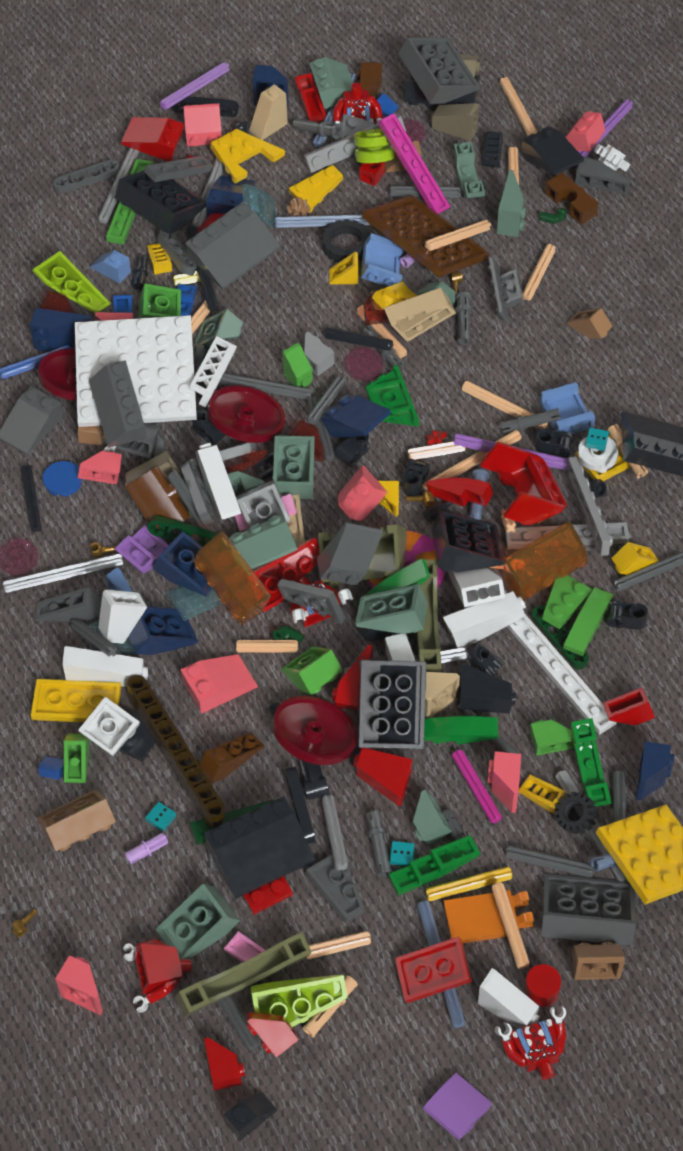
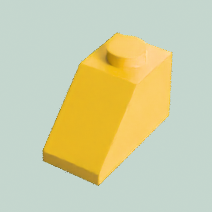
[611,542,659,575]

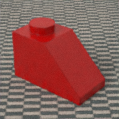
[603,687,655,726]
[204,1038,245,1091]

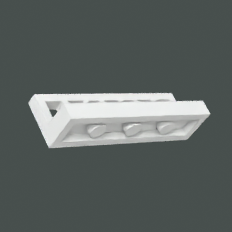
[189,336,237,407]

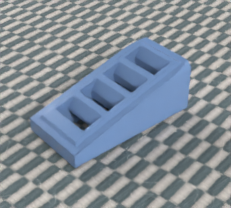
[106,567,132,592]

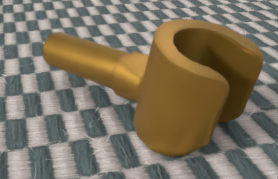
[451,271,463,295]
[406,492,435,507]
[90,542,117,558]
[13,909,38,938]

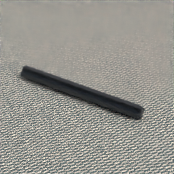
[187,226,219,312]

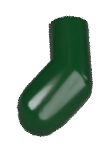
[540,208,567,224]
[272,626,305,644]

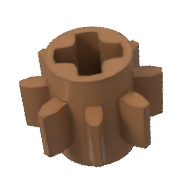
[287,197,310,216]

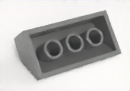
[89,360,147,448]

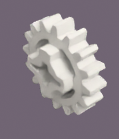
[594,144,631,171]

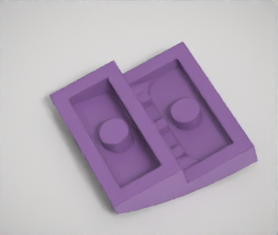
[115,525,169,574]
[423,1073,492,1140]

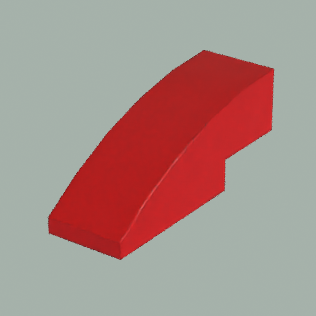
[293,73,326,122]
[426,478,493,507]

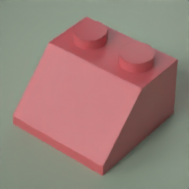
[184,103,222,146]
[565,111,605,152]
[338,465,387,521]
[488,752,521,813]
[55,955,103,1016]

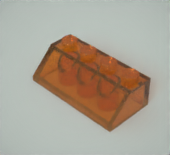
[504,521,588,601]
[194,531,271,625]

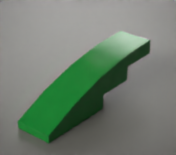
[357,559,430,608]
[424,716,499,744]
[388,835,481,896]

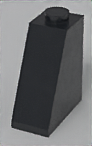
[459,664,516,713]

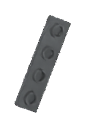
[488,256,524,323]

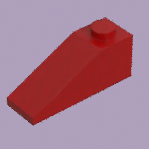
[332,645,373,711]

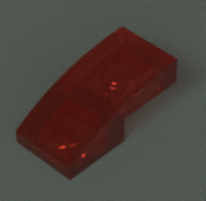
[225,449,267,474]

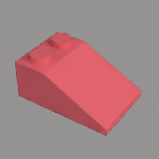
[181,654,258,714]

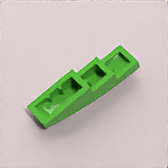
[563,587,614,656]

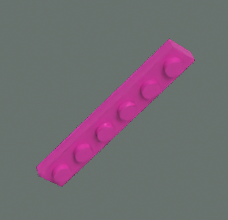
[378,113,450,214]

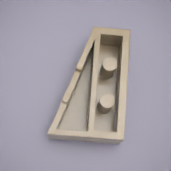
[384,288,456,341]

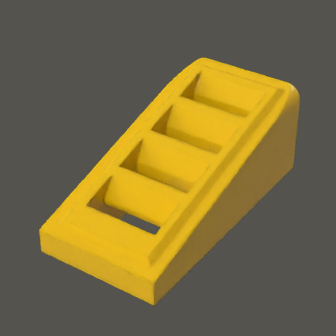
[147,243,172,275]
[519,774,566,814]

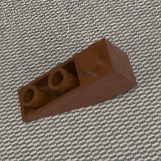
[357,62,382,96]
[200,732,265,784]

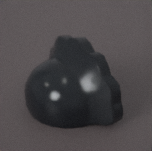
[230,121,249,133]

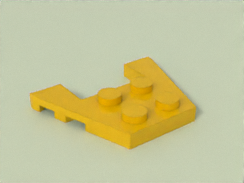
[210,129,285,184]

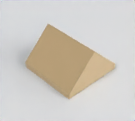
[425,672,460,719]

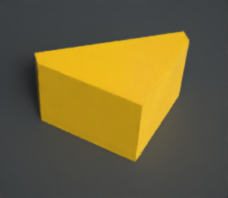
[329,252,358,284]
[378,481,399,517]

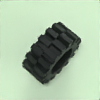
[554,792,598,834]

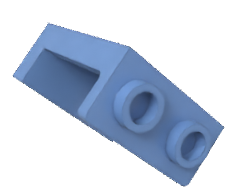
[361,233,404,287]
[540,383,595,434]

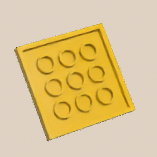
[596,805,683,905]

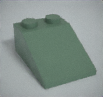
[497,170,526,237]
[273,436,315,499]
[355,584,428,634]
[156,883,241,959]

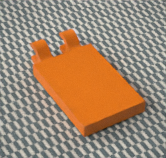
[444,890,534,943]

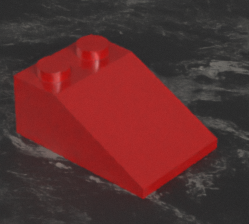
[121,117,185,162]

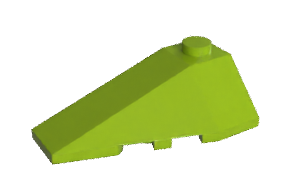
[33,251,111,313]
[250,974,348,1038]

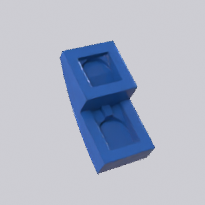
[177,284,197,316]

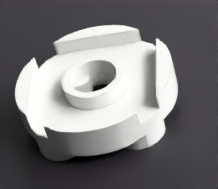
[578,437,618,473]

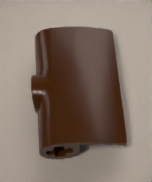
[125,465,190,531]

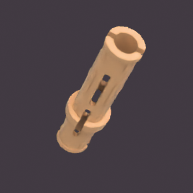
[607,424,648,478]
[303,975,358,1038]

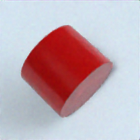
[525,964,561,1007]

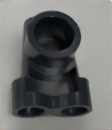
[469,643,504,675]

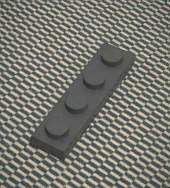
[144,156,213,182]

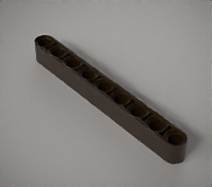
[127,675,225,829]

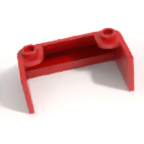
[480,441,567,525]

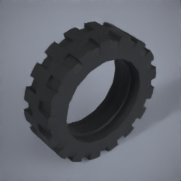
[322,219,370,263]

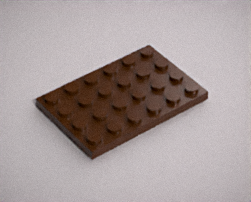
[362,195,490,277]

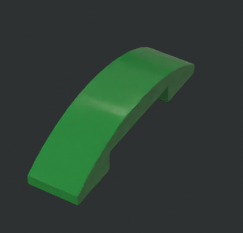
[571,718,612,807]

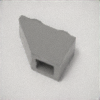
[304,332,335,376]

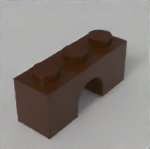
[545,173,599,225]

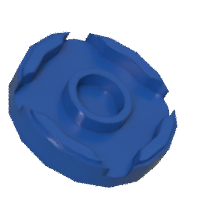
[43,461,83,497]

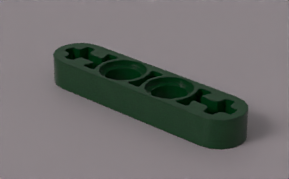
[147,516,225,554]
[531,605,589,670]

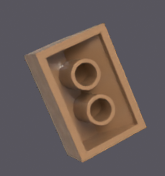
[36,789,116,851]

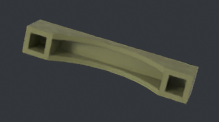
[416,560,442,673]
[175,932,312,1018]

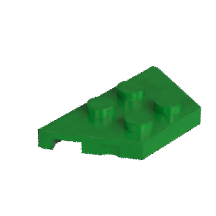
[366,365,419,427]

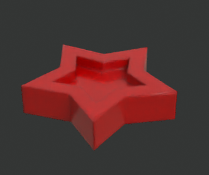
[425,430,448,445]

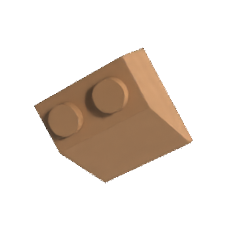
[572,942,625,980]

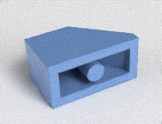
[90,250,131,283]

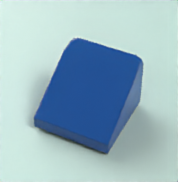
[377,93,399,117]
[113,295,133,313]
[38,756,64,780]

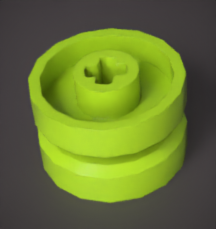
[354,129,395,163]

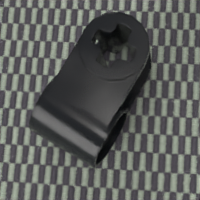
[193,409,226,446]
[534,428,574,458]
[334,434,370,467]
[403,458,430,496]
[607,601,648,629]

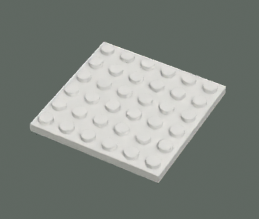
[75,315,197,427]

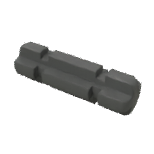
[442,809,466,841]

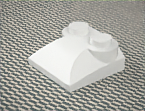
[78,697,140,756]

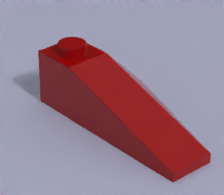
[238,538,320,612]

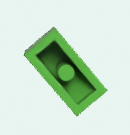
[283,343,313,387]
[529,720,574,756]
[64,733,90,783]

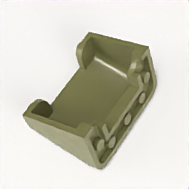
[318,524,407,587]

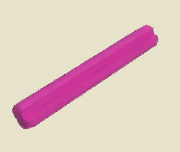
[452,749,502,824]

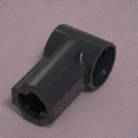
[300,760,329,800]

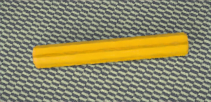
[426,866,512,901]

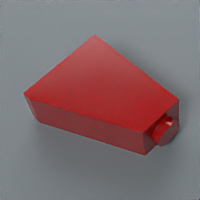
[353,748,413,806]

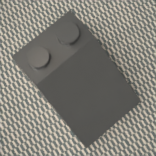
[0,386,64,455]
[317,522,383,585]

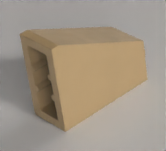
[249,84,287,140]

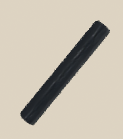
[324,327,394,351]
[21,465,42,532]

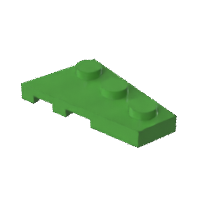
[542,570,593,629]

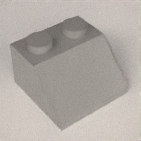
[237,480,291,528]

